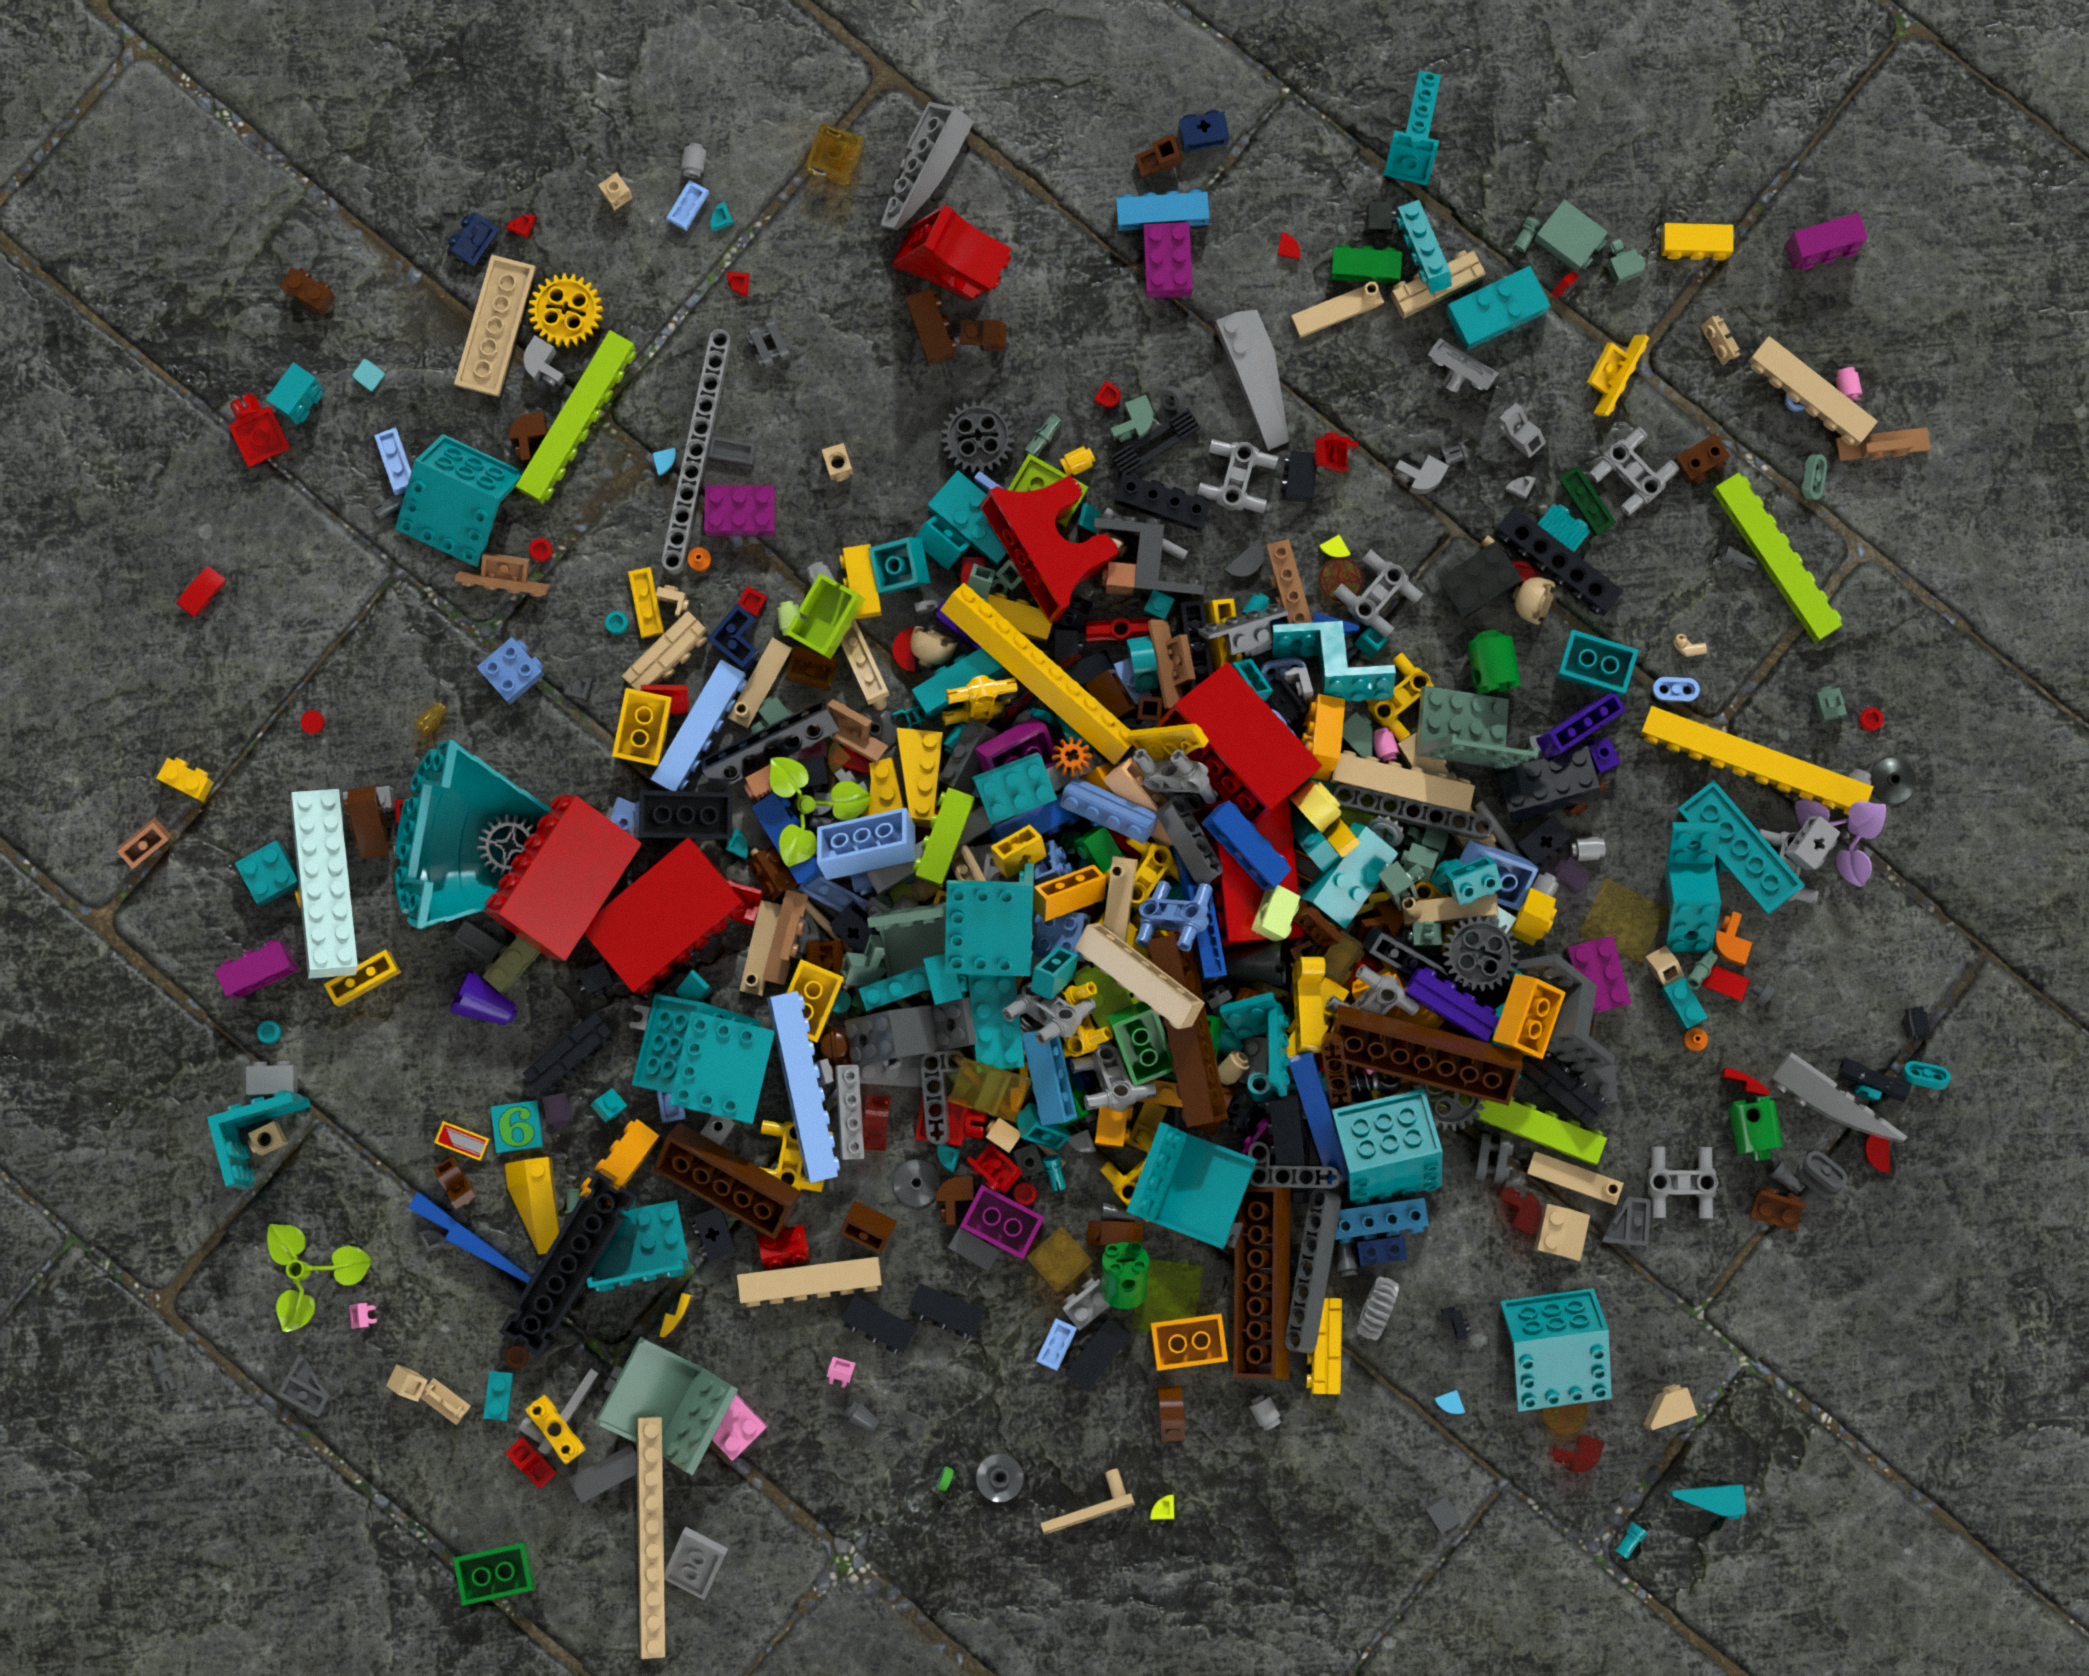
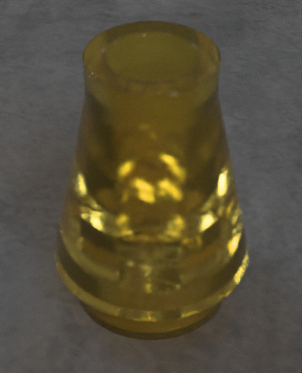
[414,701,448,736]

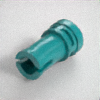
[1042,1154,1066,1191]
[1615,1522,1648,1559]

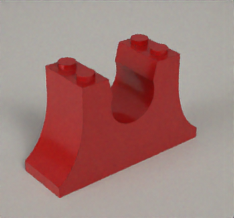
[891,204,1012,302]
[979,475,1118,624]

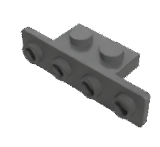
[1198,604,1289,655]

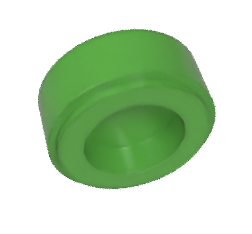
[936,1466,954,1491]

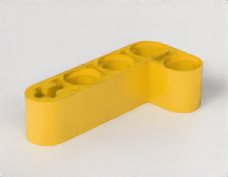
[1292,957,1325,1053]

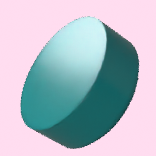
[605,611,629,635]
[832,990,852,1014]
[257,1020,282,1044]

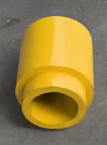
[1060,446,1095,476]

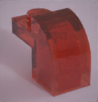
[863,1094,891,1151]
[1496,1187,1542,1236]
[1548,1434,1604,1473]

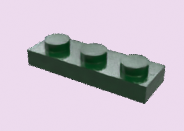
[1558,466,1616,536]

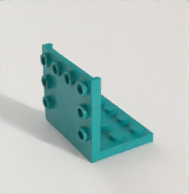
[395,434,524,567]
[945,863,1034,976]
[632,994,761,1094]
[669,1011,775,1126]
[1332,1088,1443,1207]
[207,1090,311,1190]
[1126,1122,1257,1249]
[587,1200,691,1292]
[1500,1288,1612,1412]

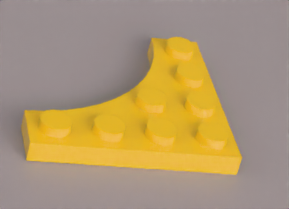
[1127,723,1209,796]
[860,757,905,818]

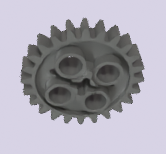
[941,400,1015,475]
[1441,915,1519,992]
[1410,1081,1486,1132]

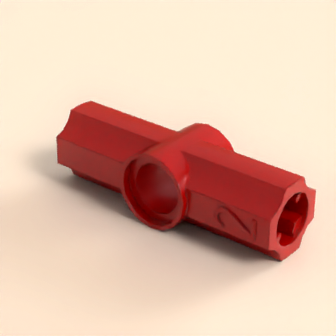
[1085,618,1155,643]

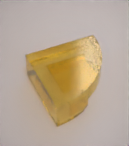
[828,741,851,774]

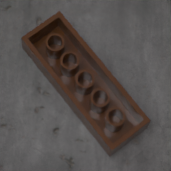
[653,1122,801,1240]

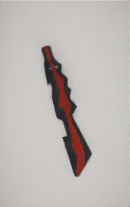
[990,654,1082,732]

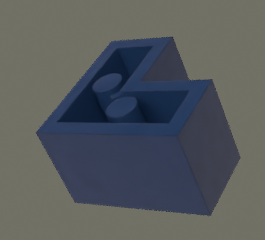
[707,604,759,672]

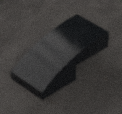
[1067,650,1116,686]

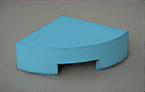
[653,448,676,477]
[1434,1390,1465,1414]

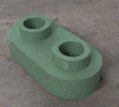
[1801,454,1827,500]

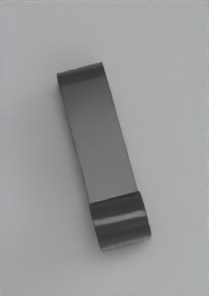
[1157,792,1223,885]
[921,1050,968,1146]
[1248,1142,1342,1189]

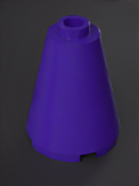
[449,970,517,1025]

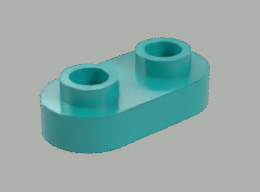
[1902,1061,1951,1090]

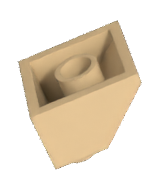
[1534,1204,1590,1261]
[1643,1384,1697,1430]

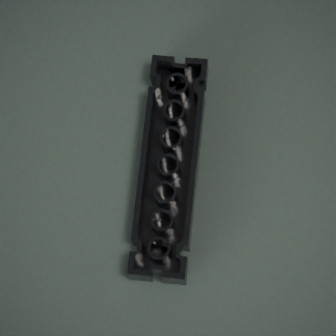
[499,1168,642,1357]

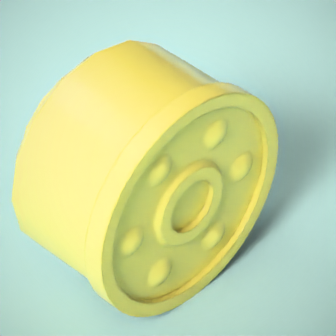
[1290,781,1342,834]

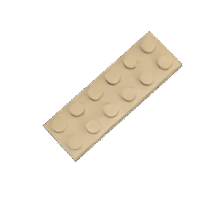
[454,255,537,397]

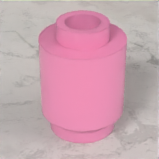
[1835,367,1862,402]
[1372,727,1400,764]

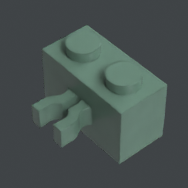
[1378,861,1425,911]

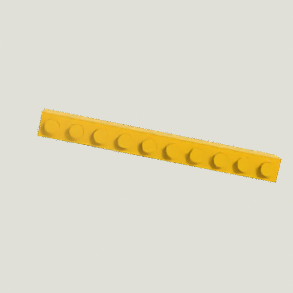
[940,583,1133,765]
[1640,706,1874,816]

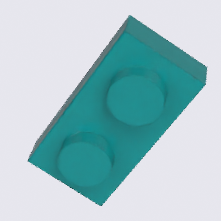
[483,1371,514,1421]

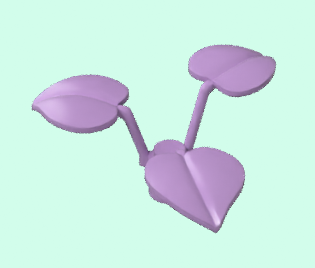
[1795,799,1886,887]

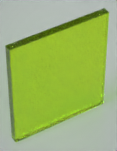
[1132,1259,1203,1330]

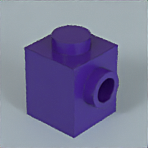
[1588,737,1621,775]

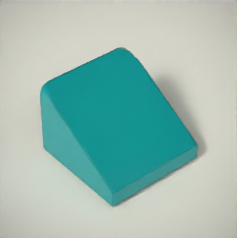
[351,358,386,393]
[1078,503,1100,533]
[1354,626,1389,658]

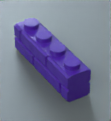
[1536,691,1625,759]
[1404,967,1500,1042]

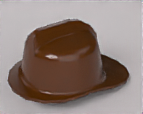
[816,1026,852,1082]

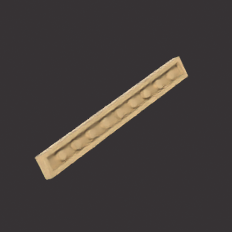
[636,1416,665,1659]

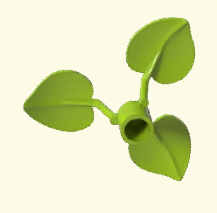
[769,757,871,867]
[267,1224,371,1332]

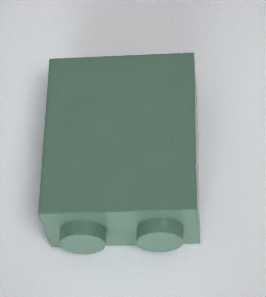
[1534,199,1608,273]

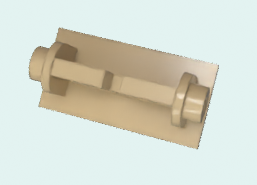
[1701,315,1740,365]
[420,1378,471,1425]

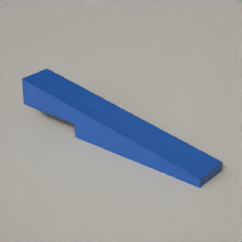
[1172,845,1227,979]
[1289,1051,1348,1185]
[408,1192,532,1283]

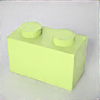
[1251,885,1301,942]

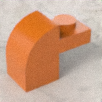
[1713,911,1753,966]

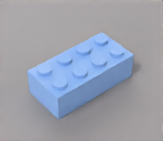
[817,807,916,880]

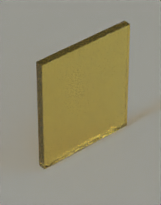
[1579,878,1668,963]
[948,1058,1031,1122]

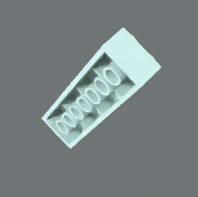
[290,789,358,979]

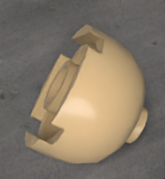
[1513,577,1555,625]
[910,626,958,668]

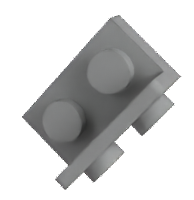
[1284,667,1314,713]
[1062,1278,1110,1330]

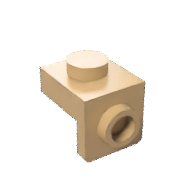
[656,585,689,618]

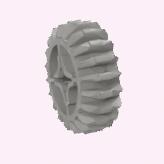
[477,814,534,877]
[1357,1277,1399,1340]

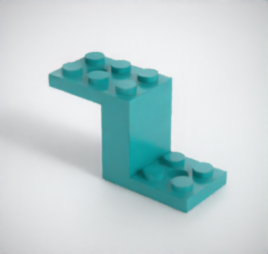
[1271,621,1396,702]
[1664,822,1721,953]

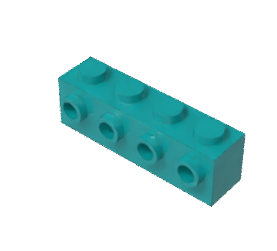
[1396,200,1452,294]

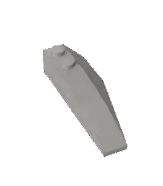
[881,102,974,230]
[1215,310,1289,451]
[1770,1053,1907,1143]

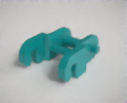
[890,705,925,729]

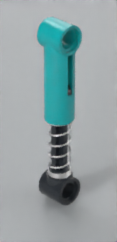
[1247,1072,1401,1102]

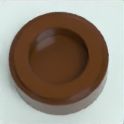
[505,1345,530,1369]

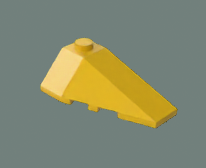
[505,1157,560,1255]

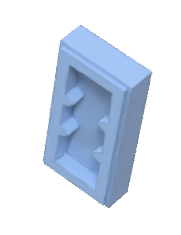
[666,180,709,231]
[1114,658,1152,706]
[610,797,635,834]
[1036,1318,1077,1371]

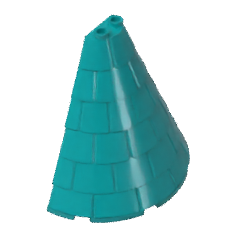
[394,740,551,929]

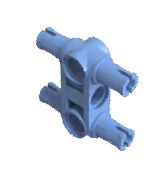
[1135,881,1213,951]

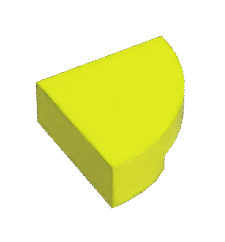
[1319,535,1351,558]
[1150,1495,1174,1520]

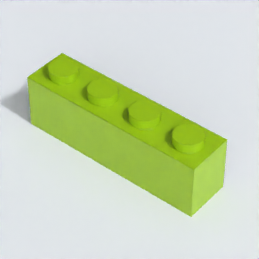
[913,787,975,888]

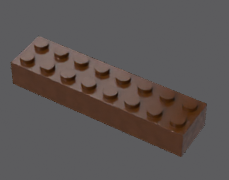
[1147,934,1228,1127]
[1329,1004,1522,1106]
[1233,1187,1291,1379]

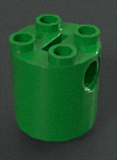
[1467,630,1521,695]
[1728,1096,1784,1162]
[1101,1242,1149,1309]

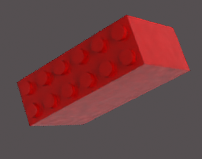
[1156,662,1322,826]
[483,795,642,961]
[1194,799,1304,947]
[584,837,747,995]

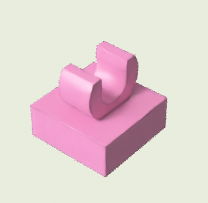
[349,1303,377,1329]
[827,1357,856,1388]

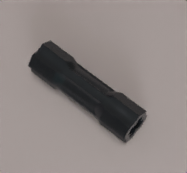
[1837,1057,1912,1103]

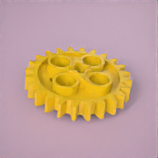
[528,273,604,348]

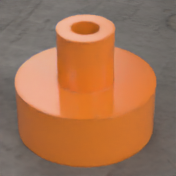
[688,547,711,572]
[1683,1028,1708,1052]

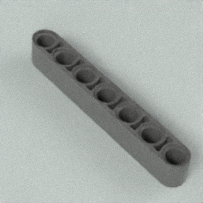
[1334,785,1493,840]
[1285,1188,1341,1354]

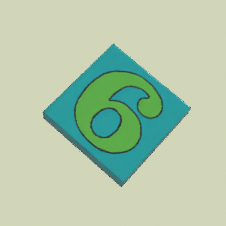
[491,1100,544,1154]

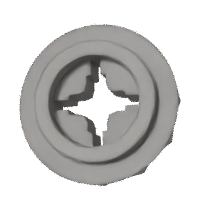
[1368,815,1404,847]

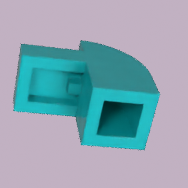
[1126,636,1158,692]

